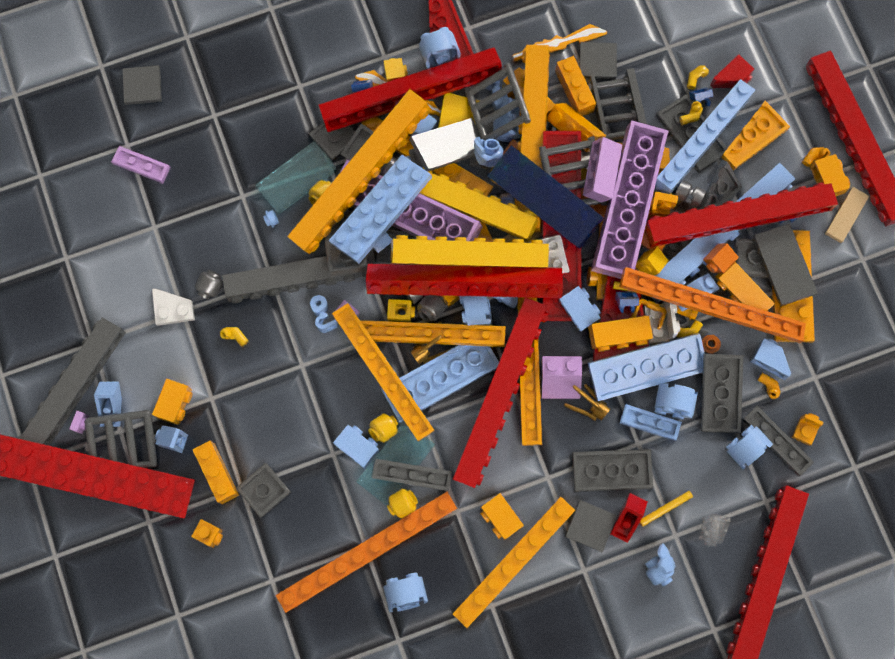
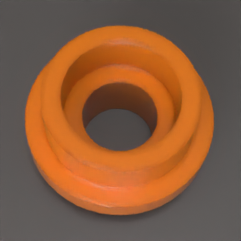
[702,335,721,354]

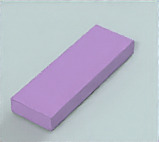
[111,146,171,184]

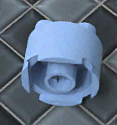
[419,27,461,69]
[459,296,492,326]
[654,383,698,420]
[726,425,773,470]
[383,573,428,612]

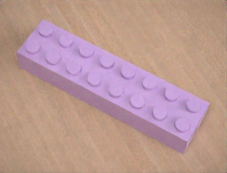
[591,120,668,279]
[339,160,483,241]

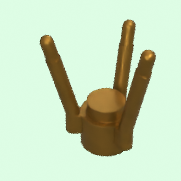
[410,322,453,364]
[564,384,610,421]

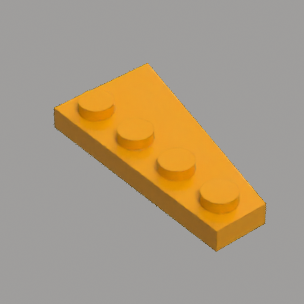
[722,101,790,170]

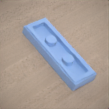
[620,404,682,441]

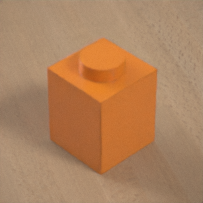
[703,243,739,273]

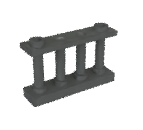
[587,68,647,141]

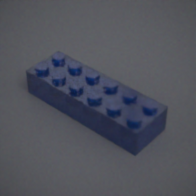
[487,145,604,249]

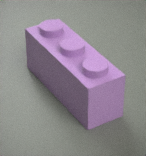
[583,137,622,203]

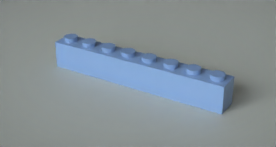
[654,79,755,194]

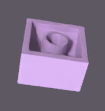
[541,356,582,399]

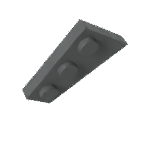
[697,160,742,210]

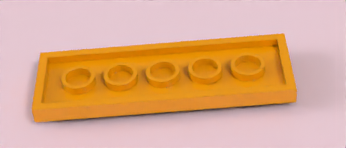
[772,230,815,343]

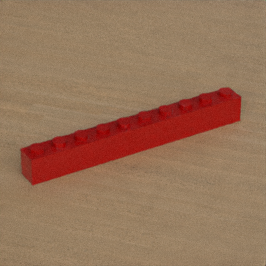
[319,47,502,132]
[806,50,895,227]
[645,182,838,248]
[366,264,563,298]
[453,297,549,488]
[727,485,809,659]

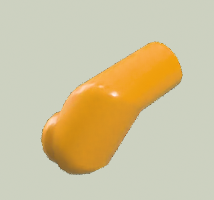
[802,147,830,167]
[757,372,780,399]

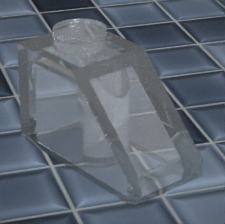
[699,513,731,547]

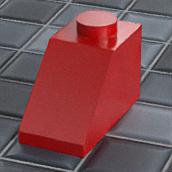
[710,54,755,88]
[610,493,648,543]

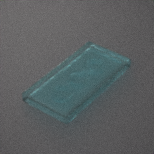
[255,141,337,215]
[356,421,435,506]

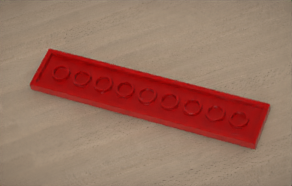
[543,131,581,321]
[0,434,195,518]

